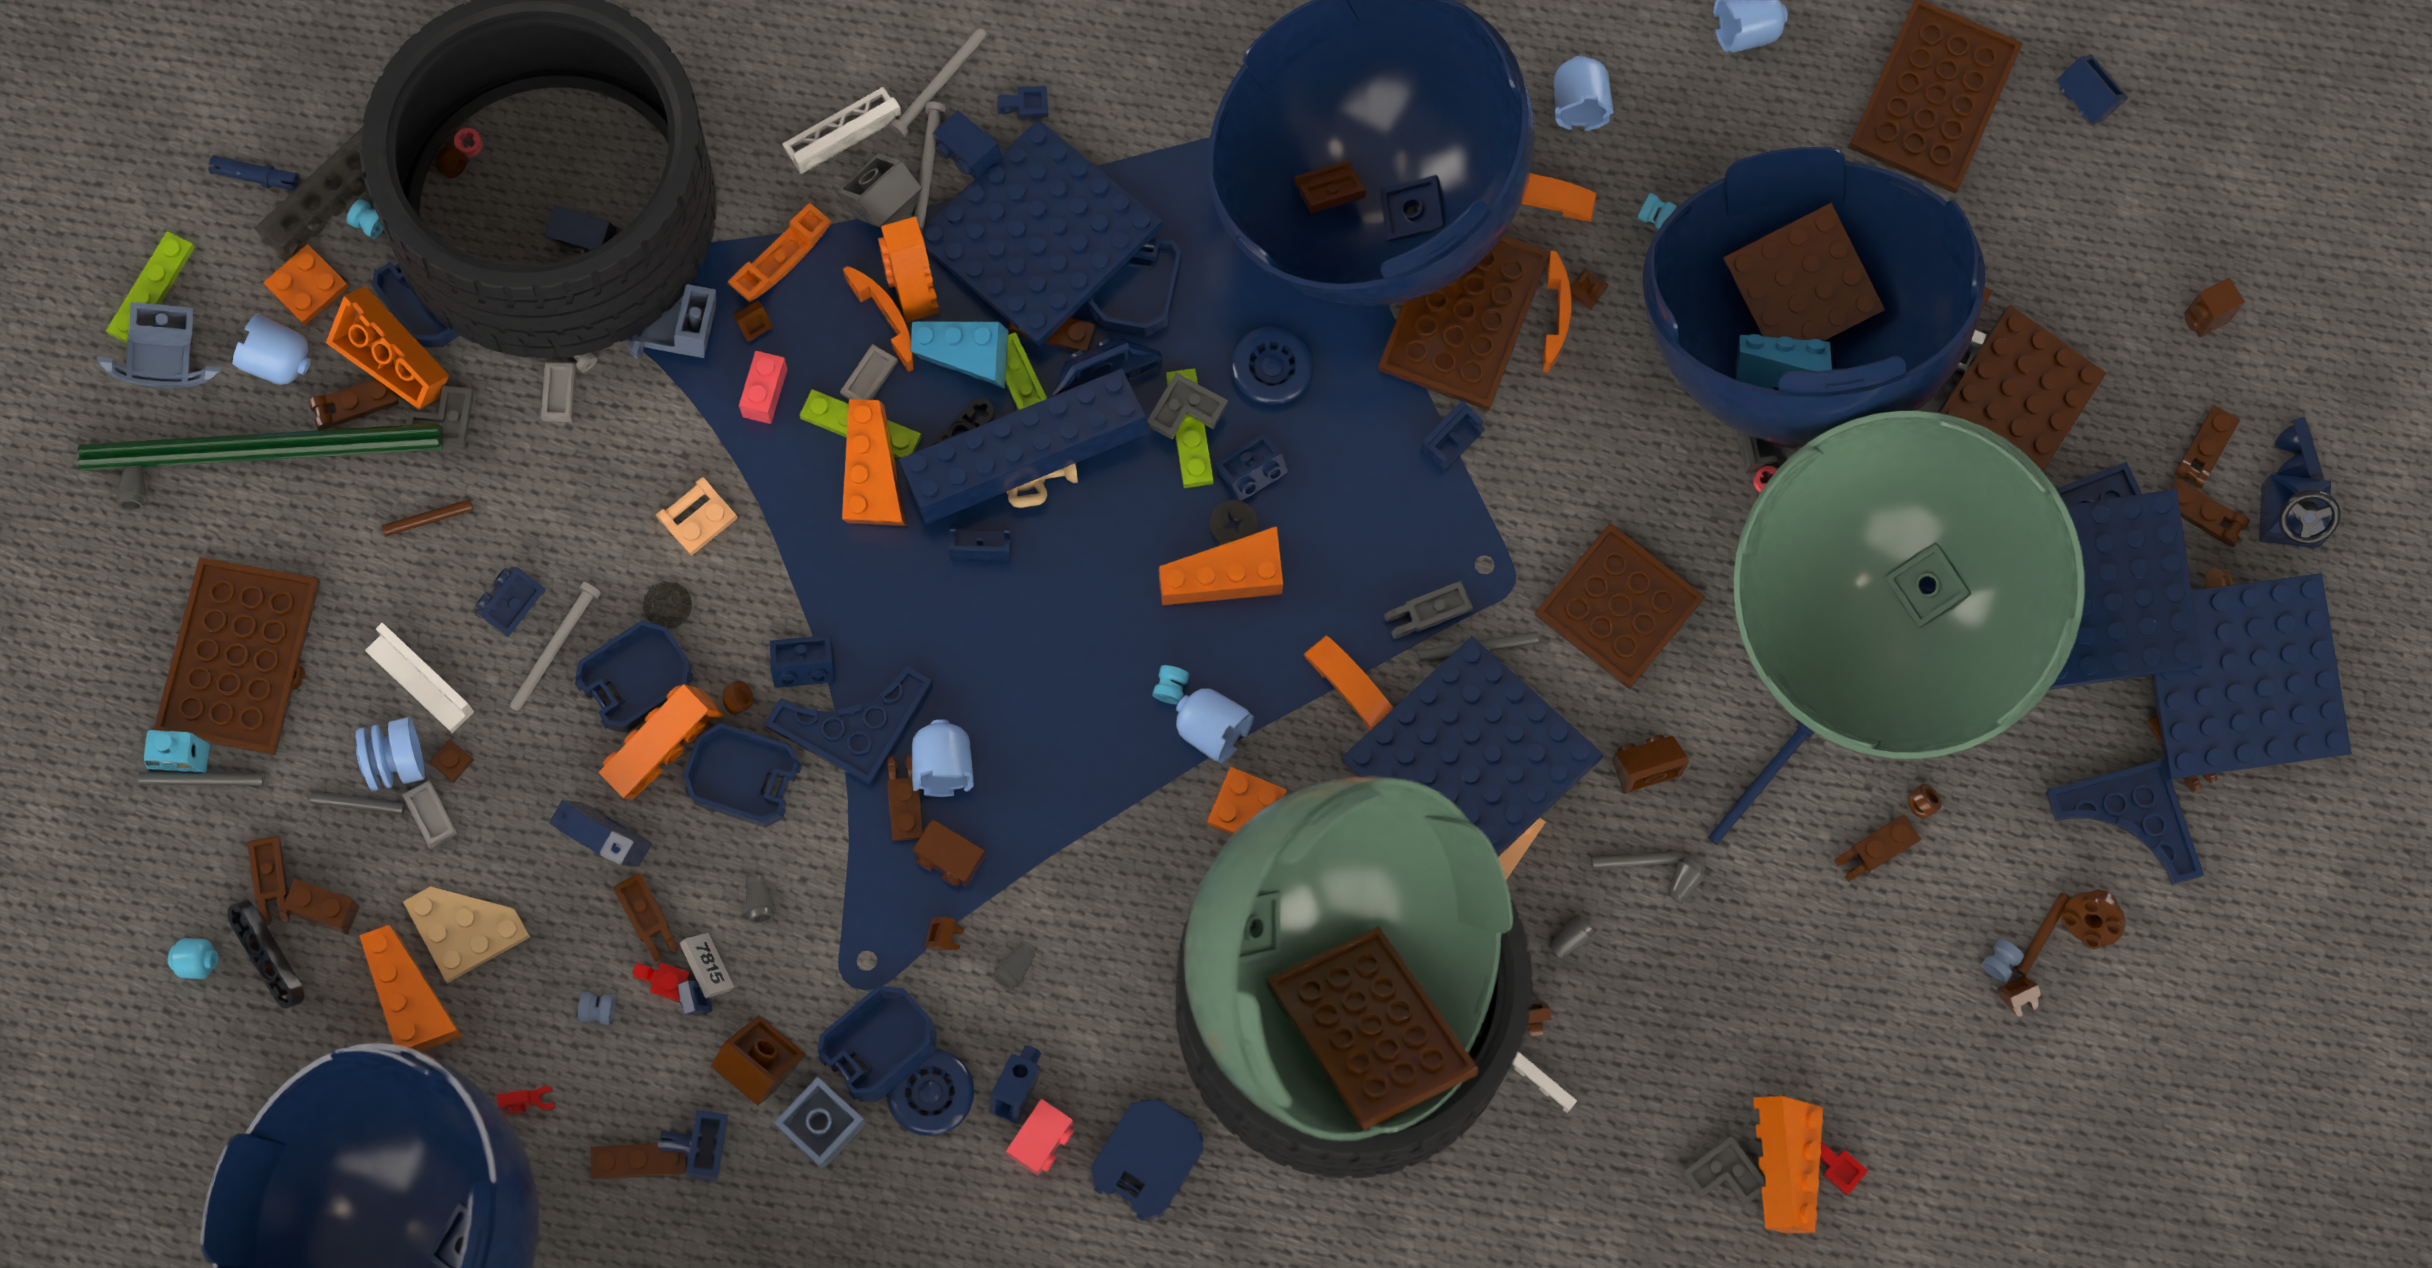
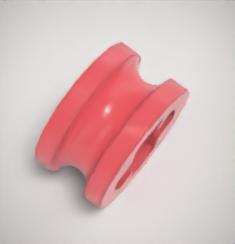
[454,128,482,157]
[1753,466,1778,493]

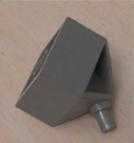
[836,153,923,234]

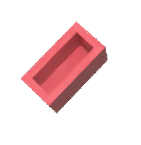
[739,350,788,424]
[1006,1099,1075,1176]

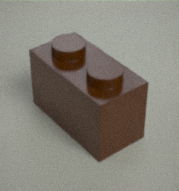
[2184,277,2245,338]
[912,819,986,888]
[282,879,360,935]

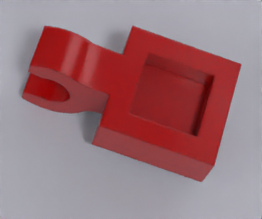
[632,963,691,1003]
[496,1086,555,1115]
[1820,1142,1868,1195]

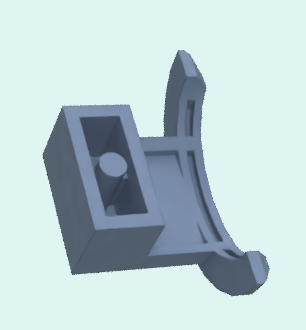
[627,284,716,360]
[97,302,221,388]

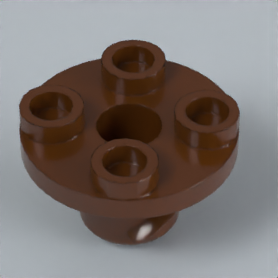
[2061,889,2126,949]

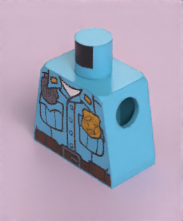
[144,730,210,773]

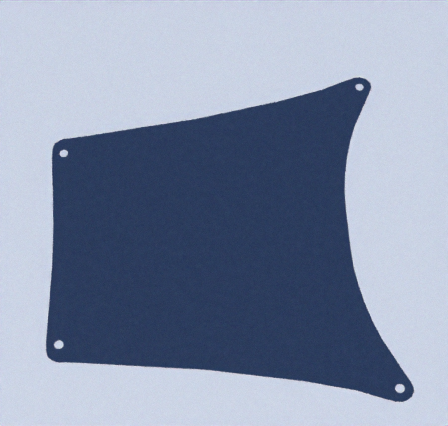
[628,137,1516,990]

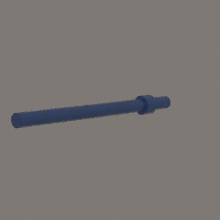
[1708,722,1815,845]

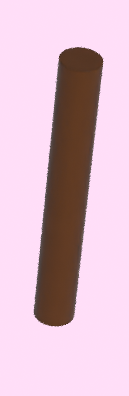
[382,499,473,537]
[2015,893,2070,976]

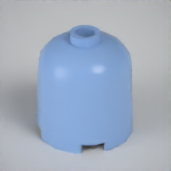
[1713,0,1788,53]
[1554,56,1614,131]
[232,313,311,385]
[1176,689,1254,764]
[912,720,974,797]

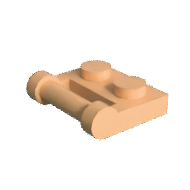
[656,477,737,556]

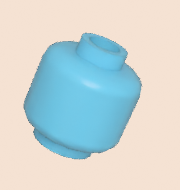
[168,938,218,979]

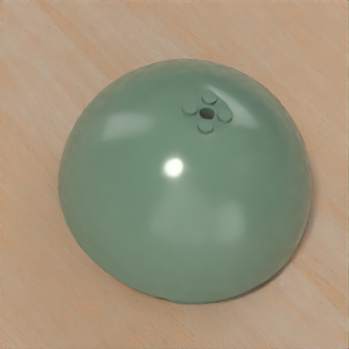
[1734,411,2085,759]
[1184,776,1513,1140]

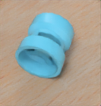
[1637,193,1677,229]
[346,198,383,239]
[1152,665,1190,705]

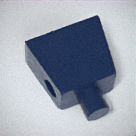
[989,1045,1042,1125]

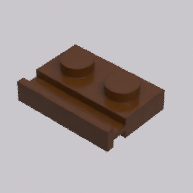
[1294,161,1366,214]

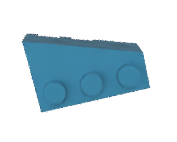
[910,322,1008,389]
[1735,334,1832,389]

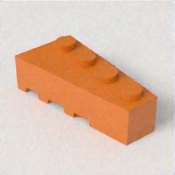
[878,216,940,323]
[326,286,449,409]
[842,399,907,526]
[1159,526,1283,605]
[598,684,726,800]
[359,925,463,1052]
[1753,1096,1823,1233]

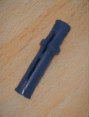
[208,155,300,192]

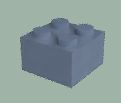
[774,1077,866,1170]

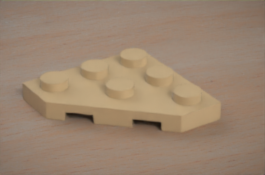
[403,886,530,983]

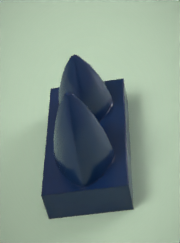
[2275,417,2325,480]

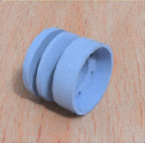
[356,717,425,792]

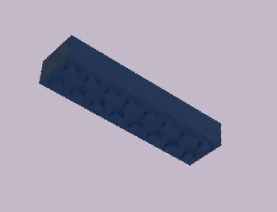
[899,368,1148,524]

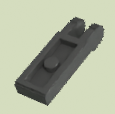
[1384,581,1473,639]

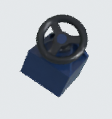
[2259,474,2341,548]

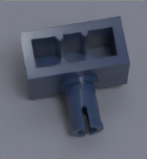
[658,1110,728,1182]

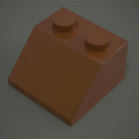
[1612,734,1689,794]
[711,1015,806,1106]

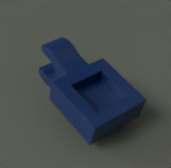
[997,86,1048,119]

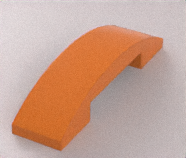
[1521,174,1597,222]
[728,202,831,302]
[1543,251,1572,372]
[843,266,914,372]
[1303,635,1394,731]

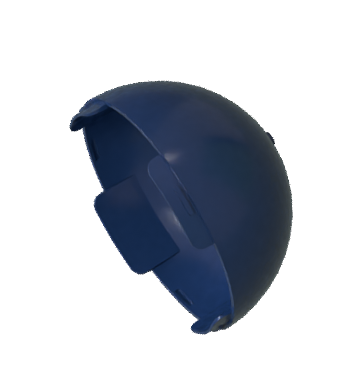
[1207,0,1535,306]
[1643,147,1986,447]
[201,1043,539,1268]

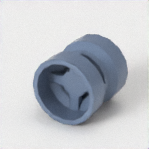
[1981,939,2024,982]
[578,991,615,1026]

